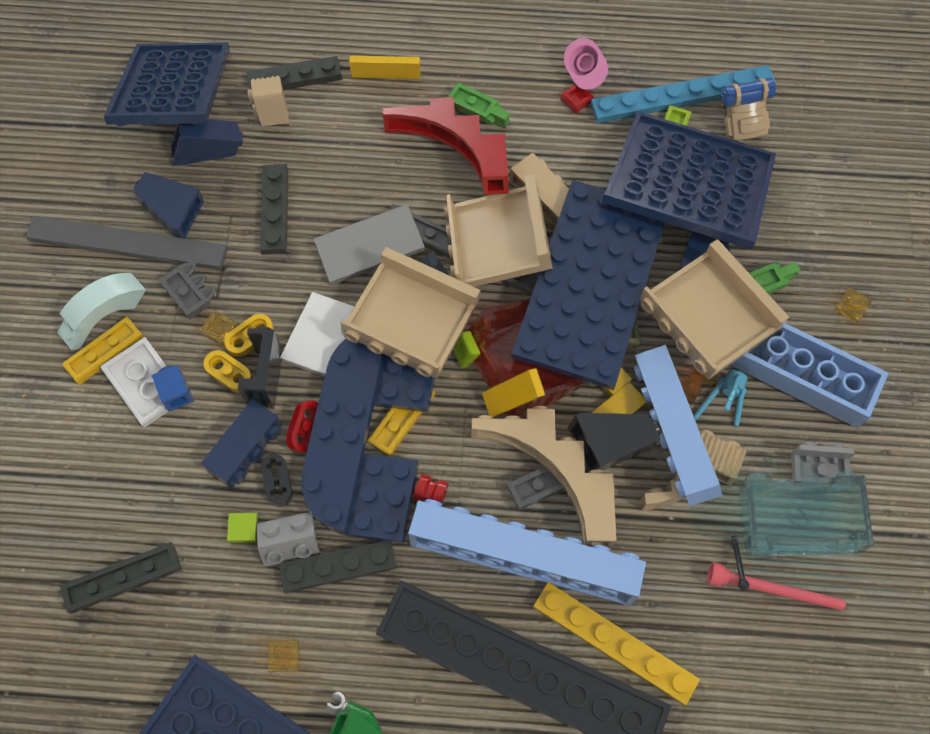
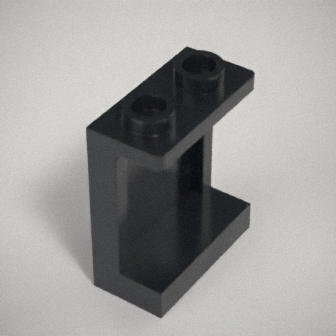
[237,326,283,409]

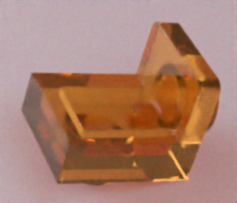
[681,367,721,404]

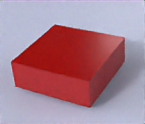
[560,84,594,114]

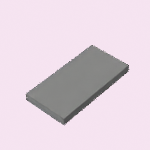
[314,204,425,285]

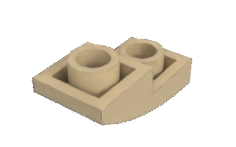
[640,476,684,511]

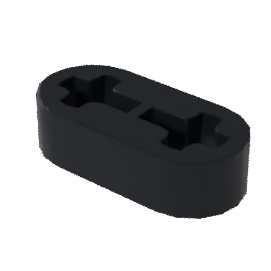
[261,454,293,507]

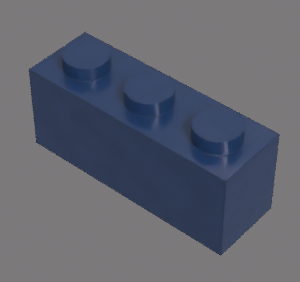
[201,399,282,489]

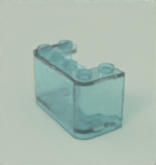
[739,471,874,556]

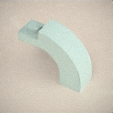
[57,273,146,350]

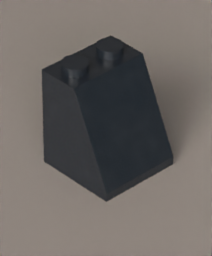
[567,413,661,470]

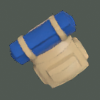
[721,78,776,141]

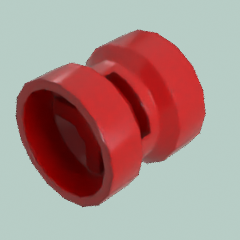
[413,473,449,504]

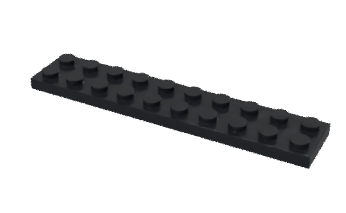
[376,580,672,734]

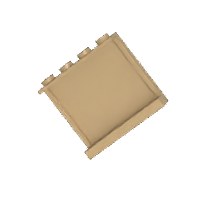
[444,173,553,287]
[640,239,789,380]
[340,247,480,379]

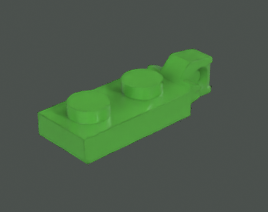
[447,83,510,128]
[749,262,801,294]

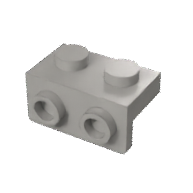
[791,442,855,488]
[257,512,319,566]

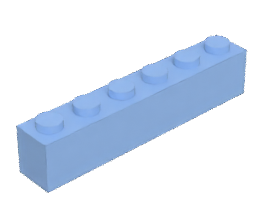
[634,345,723,506]

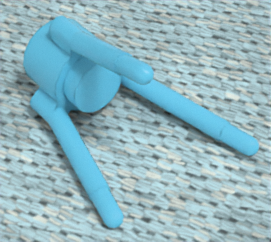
[693,370,748,427]

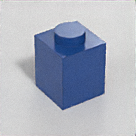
[151,365,194,412]

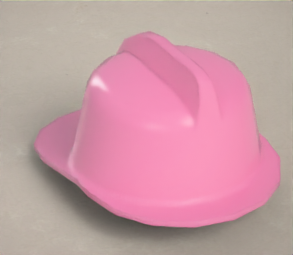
[564,38,608,90]

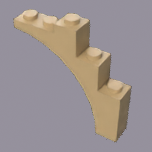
[471,406,616,548]

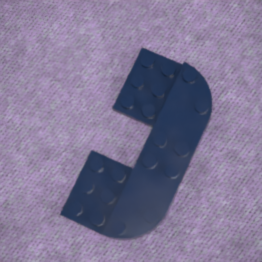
[301,339,435,544]

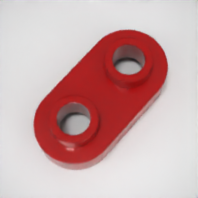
[286,400,318,453]

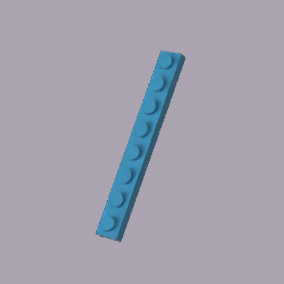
[590,65,776,124]

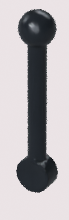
[731,536,749,591]

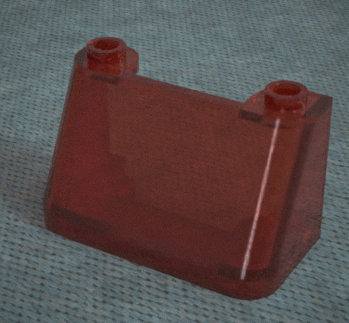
[467,298,583,419]

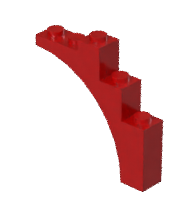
[382,97,509,195]

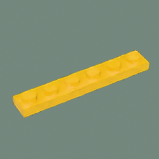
[533,582,700,706]

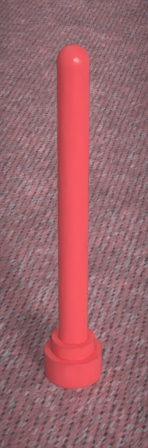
[707,562,846,610]

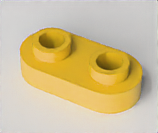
[224,314,274,357]
[204,350,253,393]

